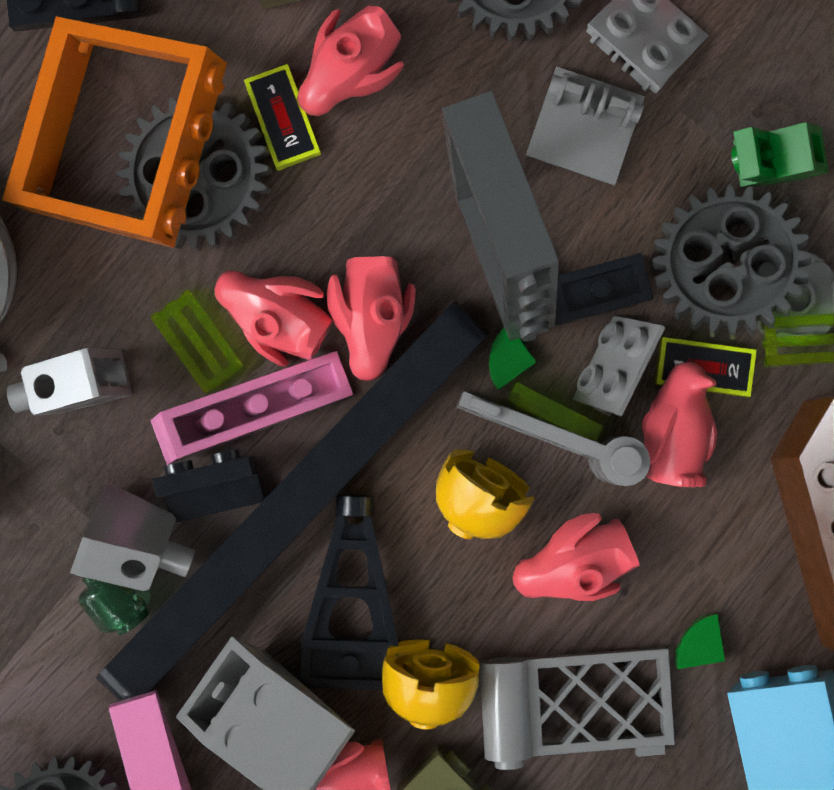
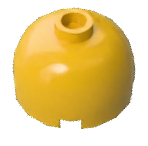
[436,449,535,540]
[382,639,480,729]

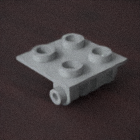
[586,0,709,94]
[526,66,645,186]
[572,316,665,417]

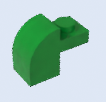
[731,122,829,187]

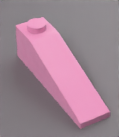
[150,351,353,465]
[109,690,192,790]

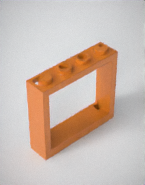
[2,16,227,248]

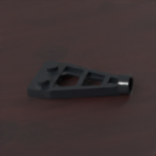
[300,494,398,690]

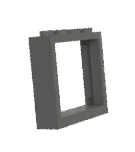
[442,91,559,342]

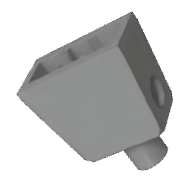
[7,348,133,416]
[70,483,196,591]

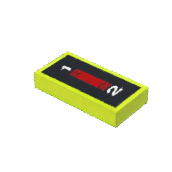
[244,64,321,171]
[654,337,757,397]

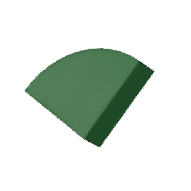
[489,328,536,390]
[675,612,725,669]

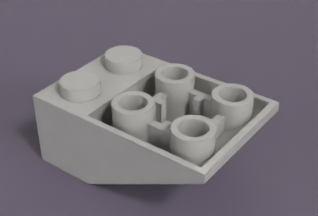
[176,636,356,790]

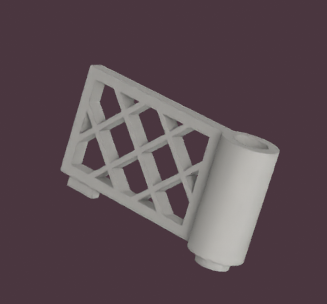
[456,392,650,486]
[479,647,675,770]

